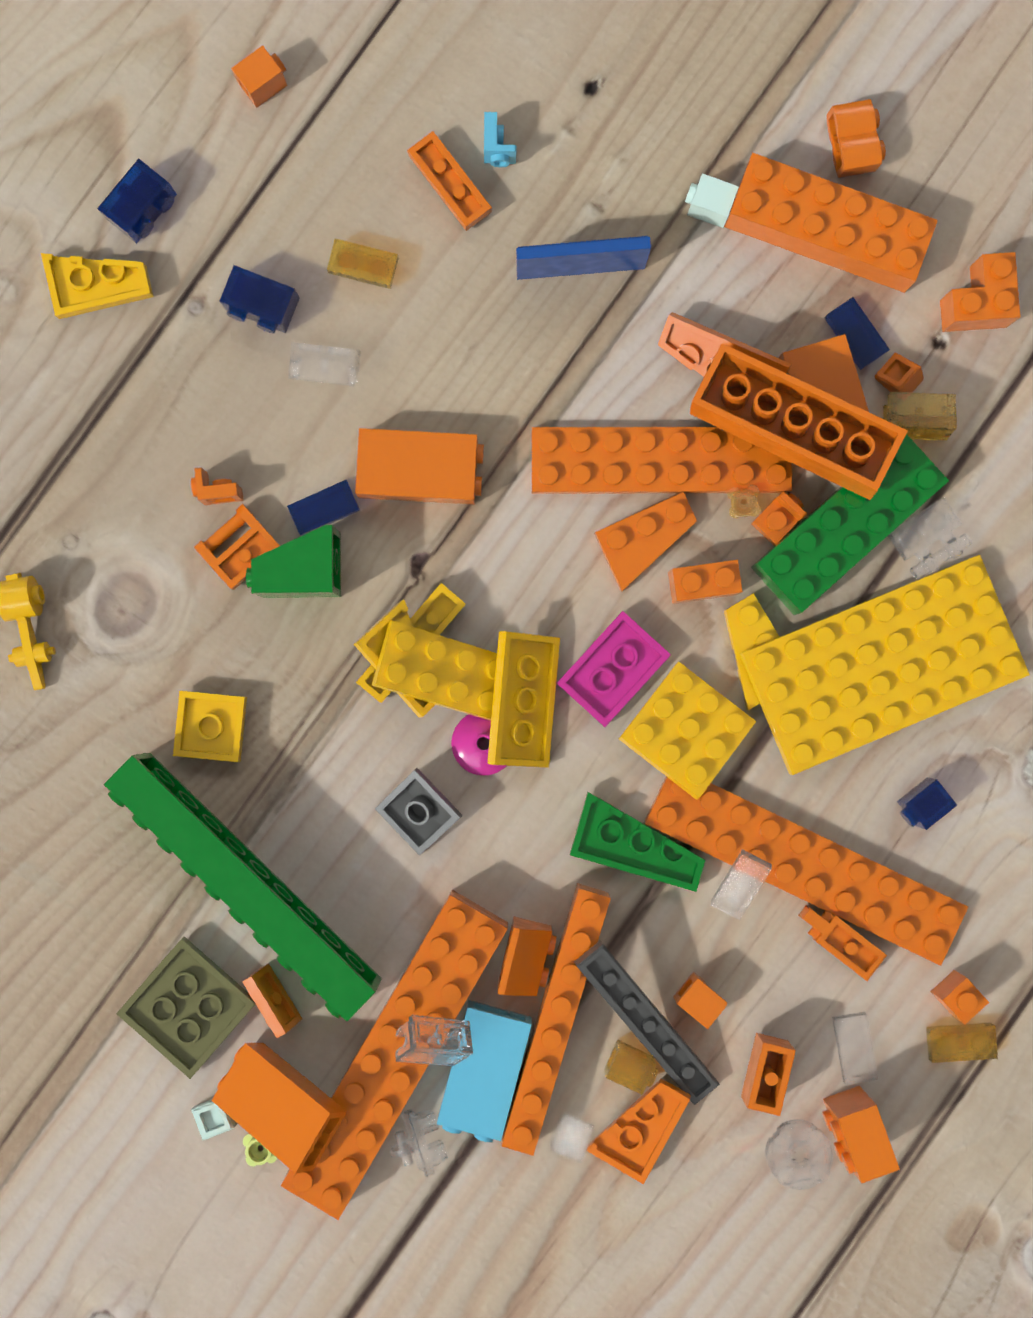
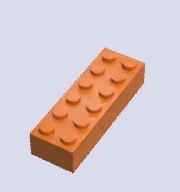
[724,152,938,293]
[690,343,908,500]

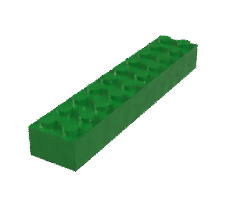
[103,753,382,1021]

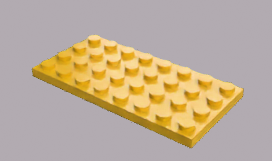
[740,555,1030,775]

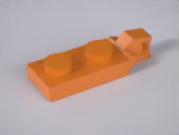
[798,905,887,981]

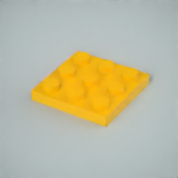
[618,661,756,800]

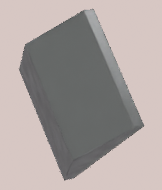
[375,768,463,856]

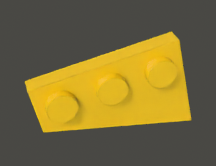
[724,593,780,710]

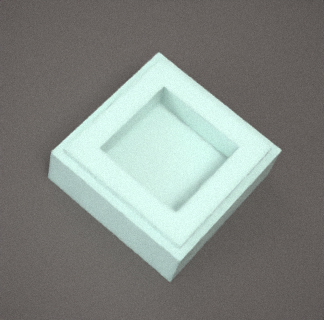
[191,1100,236,1140]

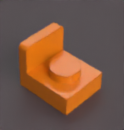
[191,467,244,505]
[751,492,807,546]

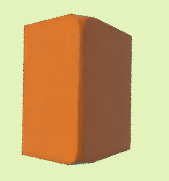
[874,352,924,402]

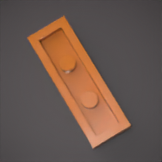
[407,131,492,231]

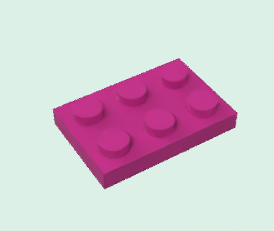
[556,611,671,727]

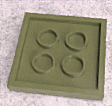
[116,937,255,1079]

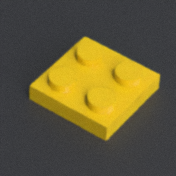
[173,691,247,762]

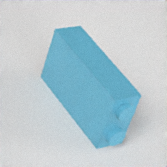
[437,1000,532,1142]

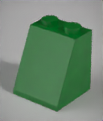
[246,525,341,598]

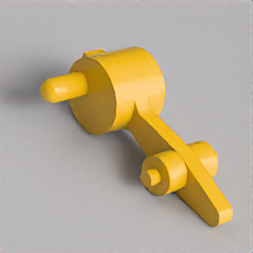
[0,573,56,690]

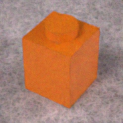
[231,45,287,108]
[930,970,989,1025]

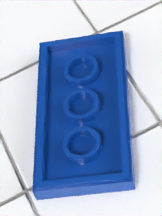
[516,236,651,280]

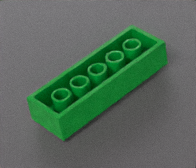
[751,434,949,615]

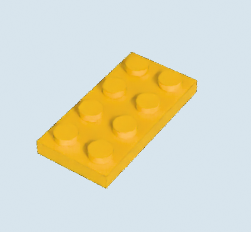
[372,620,497,721]
[487,631,560,768]

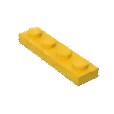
[356,583,466,703]

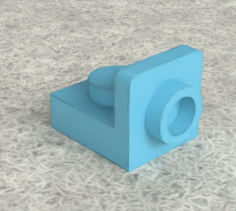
[484,112,517,168]

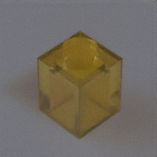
[604,1039,658,1095]

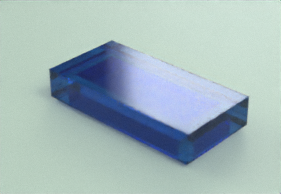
[824,297,890,370]
[287,480,360,536]

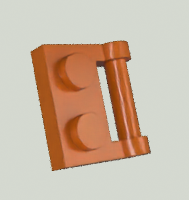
[194,504,280,590]

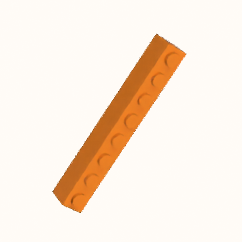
[501,883,611,1156]

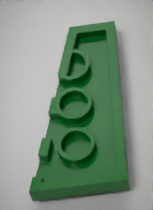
[570,791,705,892]

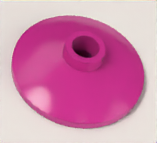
[451,714,507,776]

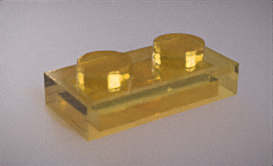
[327,238,399,289]
[926,1023,998,1063]

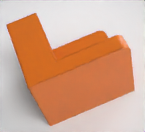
[673,972,727,1029]

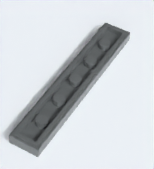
[574,940,720,1105]

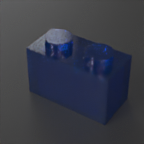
[97,158,177,244]
[219,265,300,334]

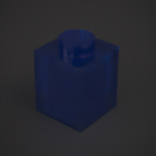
[897,777,957,830]

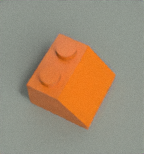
[498,916,557,996]

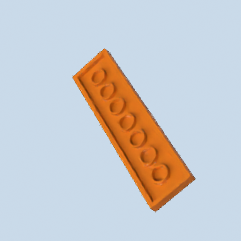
[532,427,792,494]

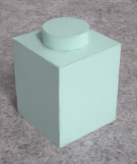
[685,173,739,228]

